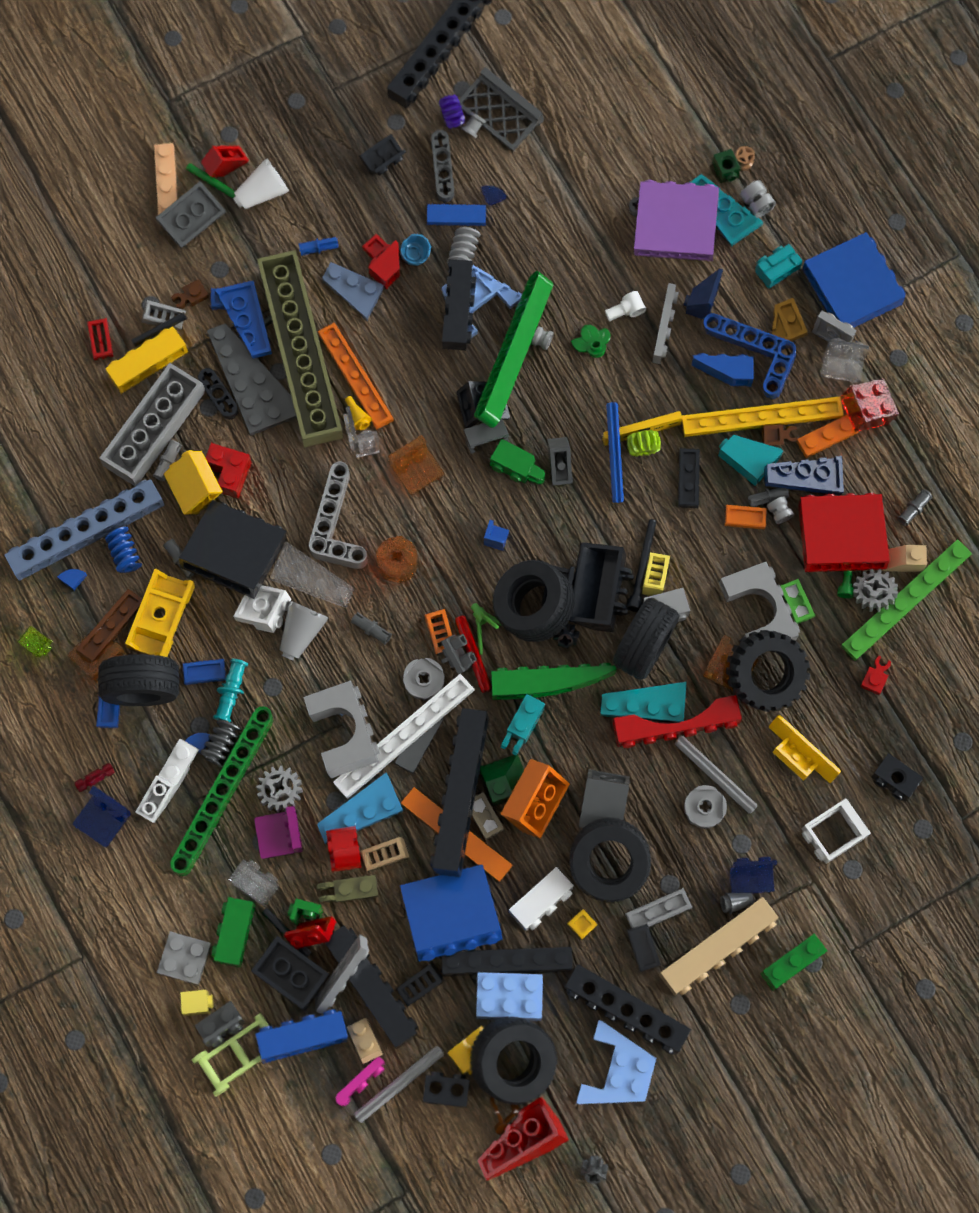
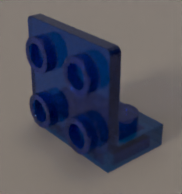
[73,786,131,848]
[729,857,777,893]

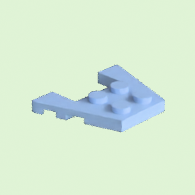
[442,265,522,338]
[576,1020,656,1104]

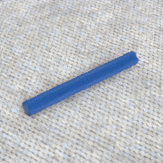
[606,402,624,503]

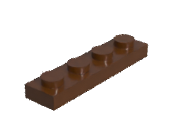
[76,589,142,664]

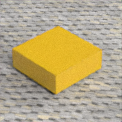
[567,909,598,940]

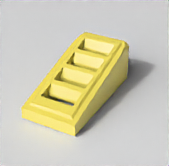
[642,552,670,596]

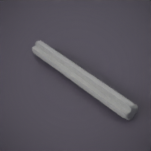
[675,736,757,814]
[354,1046,444,1123]

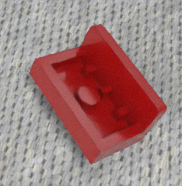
[284,916,336,949]

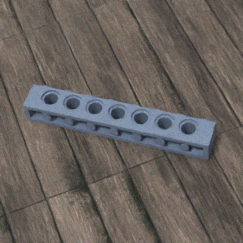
[5,479,165,581]

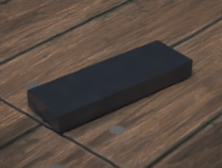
[678,448,700,508]

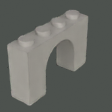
[719,562,800,653]
[304,680,380,778]

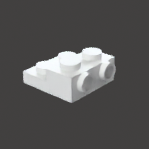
[233,585,291,633]

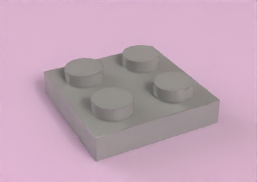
[812,311,857,352]
[157,931,212,985]

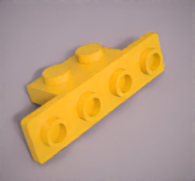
[769,715,841,783]

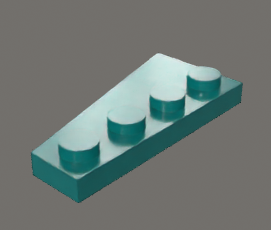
[600,682,687,723]

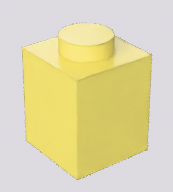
[181,990,214,1016]

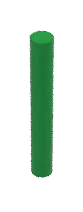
[186,163,236,199]

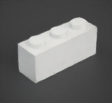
[509,867,573,931]

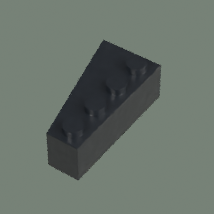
[442,259,476,351]

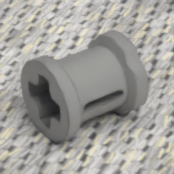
[461,112,486,138]

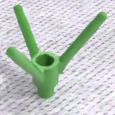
[470,603,502,655]

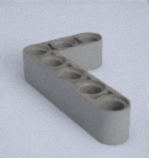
[309,461,368,569]

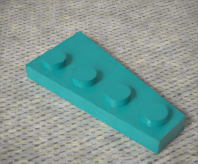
[689,174,763,247]

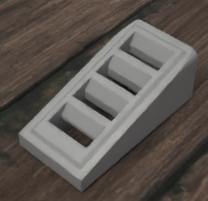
[141,300,186,330]

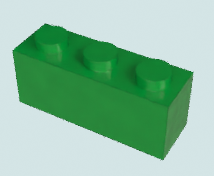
[211,897,255,968]
[760,933,828,991]

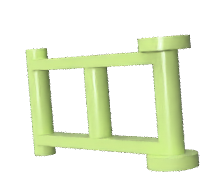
[192,1013,269,1097]

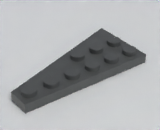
[207,323,296,436]

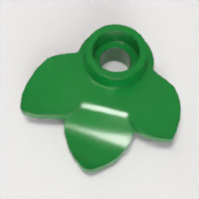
[571,324,611,358]

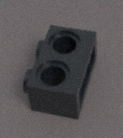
[423,1072,470,1108]

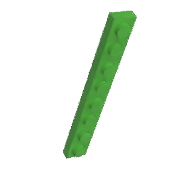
[841,539,972,661]

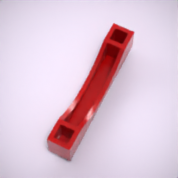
[613,695,742,748]

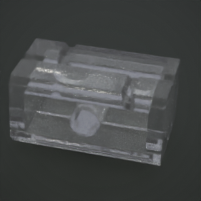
[229,860,279,907]

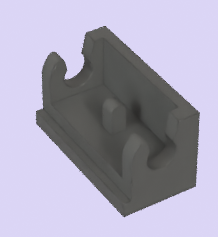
[464,417,509,454]

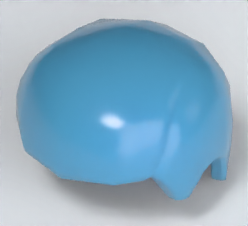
[400,234,431,265]

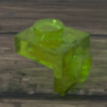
[17,626,53,657]

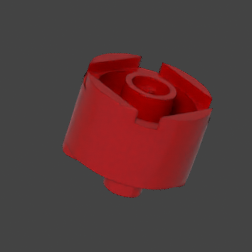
[326,826,362,872]

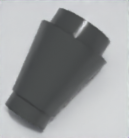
[720,892,753,914]

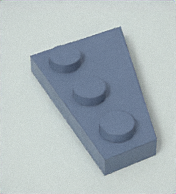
[322,262,384,321]

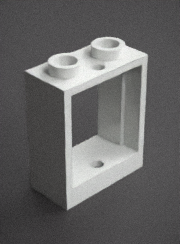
[802,799,871,864]

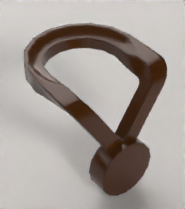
[489,1097,519,1135]

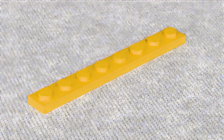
[682,397,844,437]

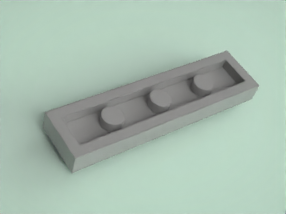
[652,283,679,364]
[315,935,369,1014]

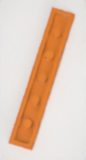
[317,322,394,430]
[401,787,513,883]

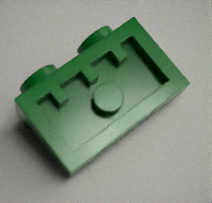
[288,899,324,926]

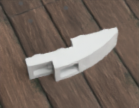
[136,739,199,823]

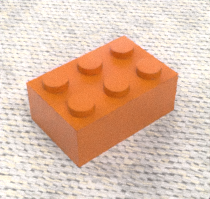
[501,759,570,839]

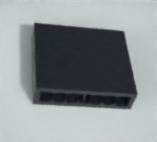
[179,500,286,599]

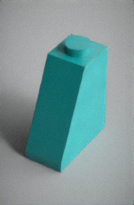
[718,435,783,486]

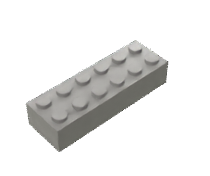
[99,363,205,487]

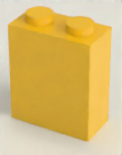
[164,450,222,515]

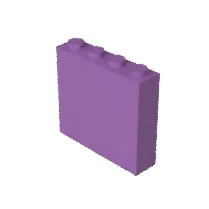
[634,180,719,261]

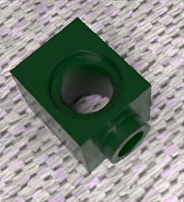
[712,148,741,183]

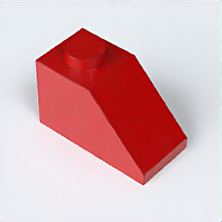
[201,146,249,177]

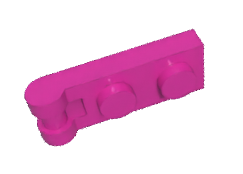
[336,1056,385,1107]

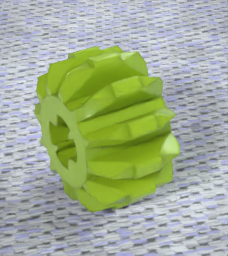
[627,430,661,457]

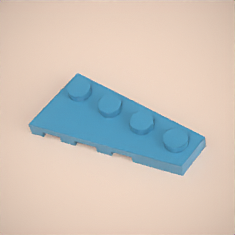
[317,772,403,845]

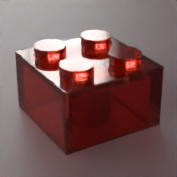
[840,379,899,432]

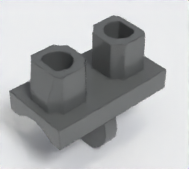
[441,634,477,674]

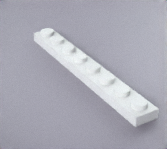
[333,674,474,799]

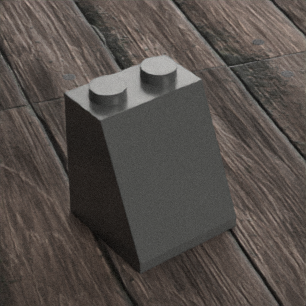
[579,769,630,828]

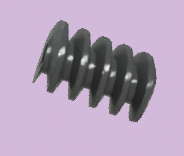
[200,720,242,767]

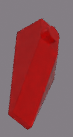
[477,1097,569,1181]

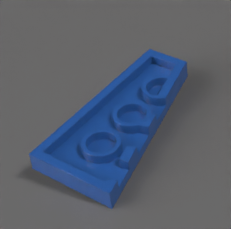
[215,280,272,359]

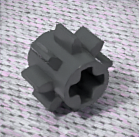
[580,1156,608,1184]

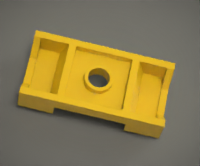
[125,569,195,657]

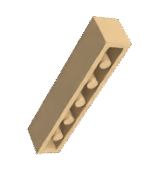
[659,897,779,996]

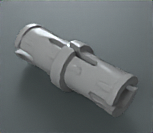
[153,440,182,481]

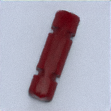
[74,763,115,792]

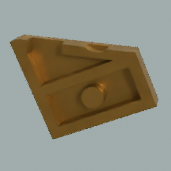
[771,298,808,347]

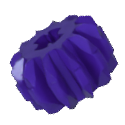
[439,95,465,128]

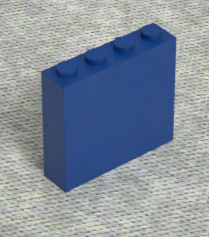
[802,232,905,328]
[400,864,503,961]

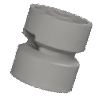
[740,180,776,218]

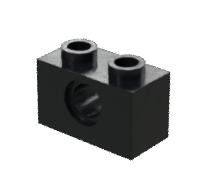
[871,753,923,802]

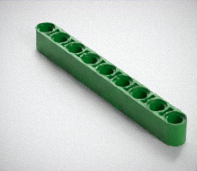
[474,271,553,428]
[170,706,273,876]

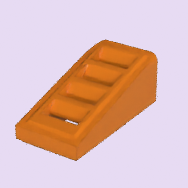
[424,609,452,654]

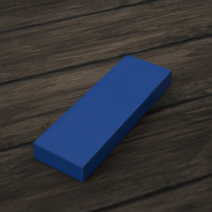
[427,204,486,226]

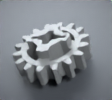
[853,569,898,612]
[256,766,303,813]

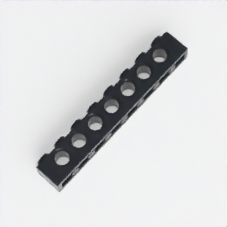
[387,0,492,109]

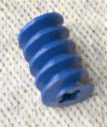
[105,526,142,573]

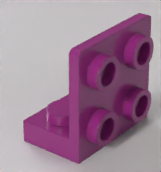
[254,806,303,859]

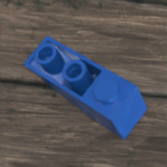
[692,353,754,387]

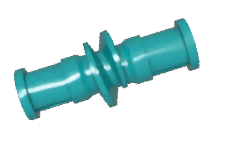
[213,658,248,722]

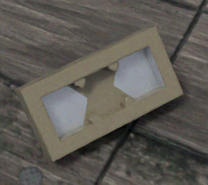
[472,793,504,840]

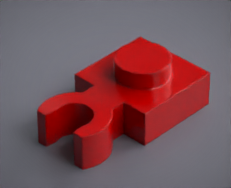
[860,656,891,695]

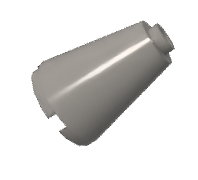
[280,601,328,661]

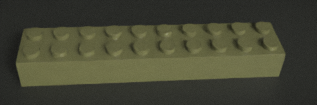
[257,250,343,448]

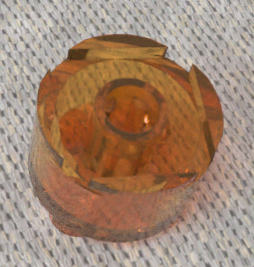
[376,536,418,583]

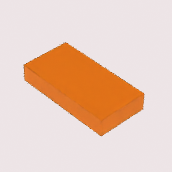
[724,505,767,530]

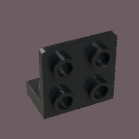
[456,381,510,428]

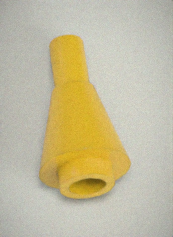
[345,396,372,430]

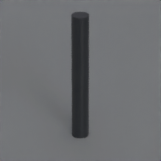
[131,312,187,347]
[261,907,312,958]

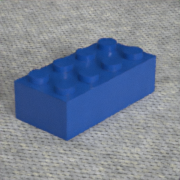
[255,1009,348,1064]

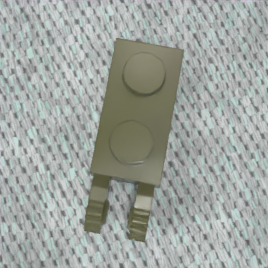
[317,875,378,903]

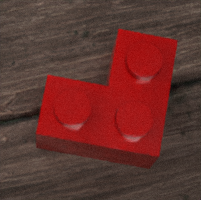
[206,443,252,499]

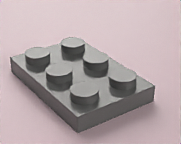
[155,181,226,249]

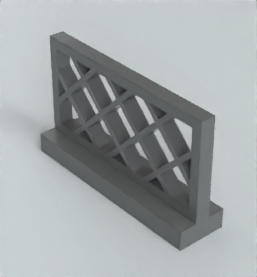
[459,67,544,152]

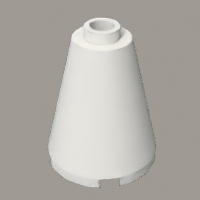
[233,158,289,209]

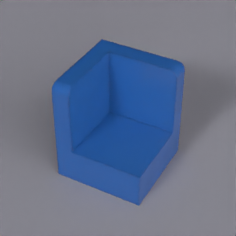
[484,520,509,551]

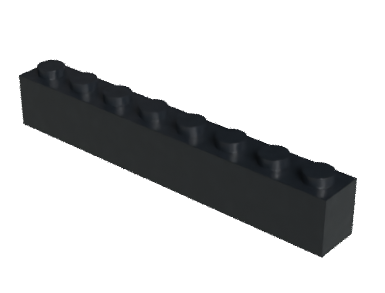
[430,708,489,877]

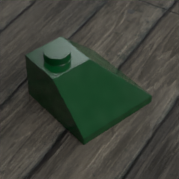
[480,754,524,807]

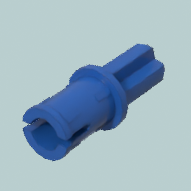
[299,237,339,256]

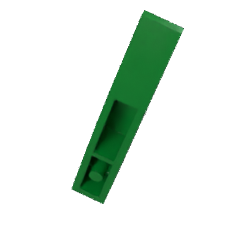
[491,663,616,700]

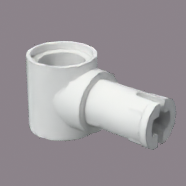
[605,291,646,322]

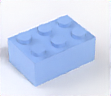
[476,972,543,1021]

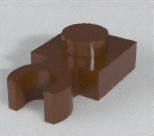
[171,279,209,309]
[762,424,797,445]

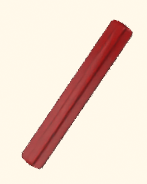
[455,615,492,693]

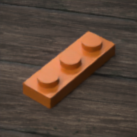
[796,413,859,458]

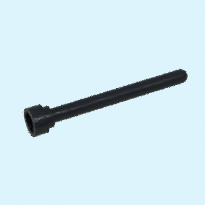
[626,519,656,612]

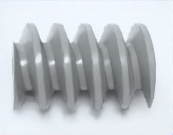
[447,227,480,263]

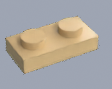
[347,1018,383,1064]

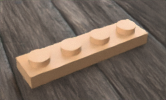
[154,143,178,215]

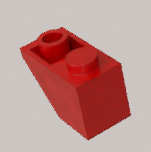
[368,240,400,290]

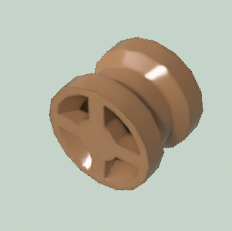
[735,146,755,171]

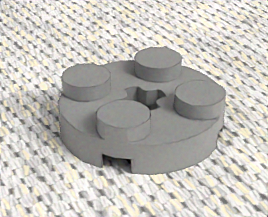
[403,658,445,701]
[684,785,727,828]

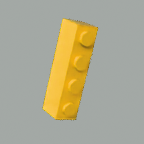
[105,326,188,394]

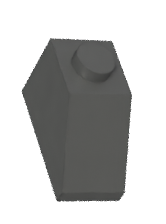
[547,437,573,486]

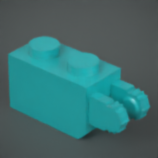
[501,694,545,755]

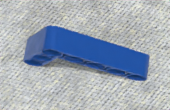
[703,313,796,399]

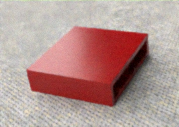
[798,493,890,572]

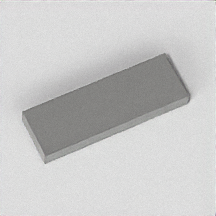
[625,888,692,929]

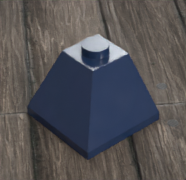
[683,268,723,319]

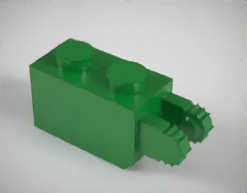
[490,439,545,485]

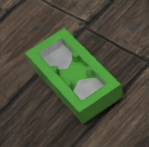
[781,579,815,624]

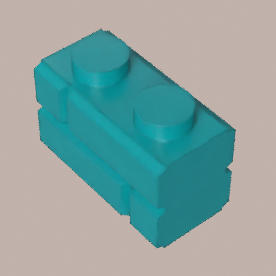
[755,244,802,288]

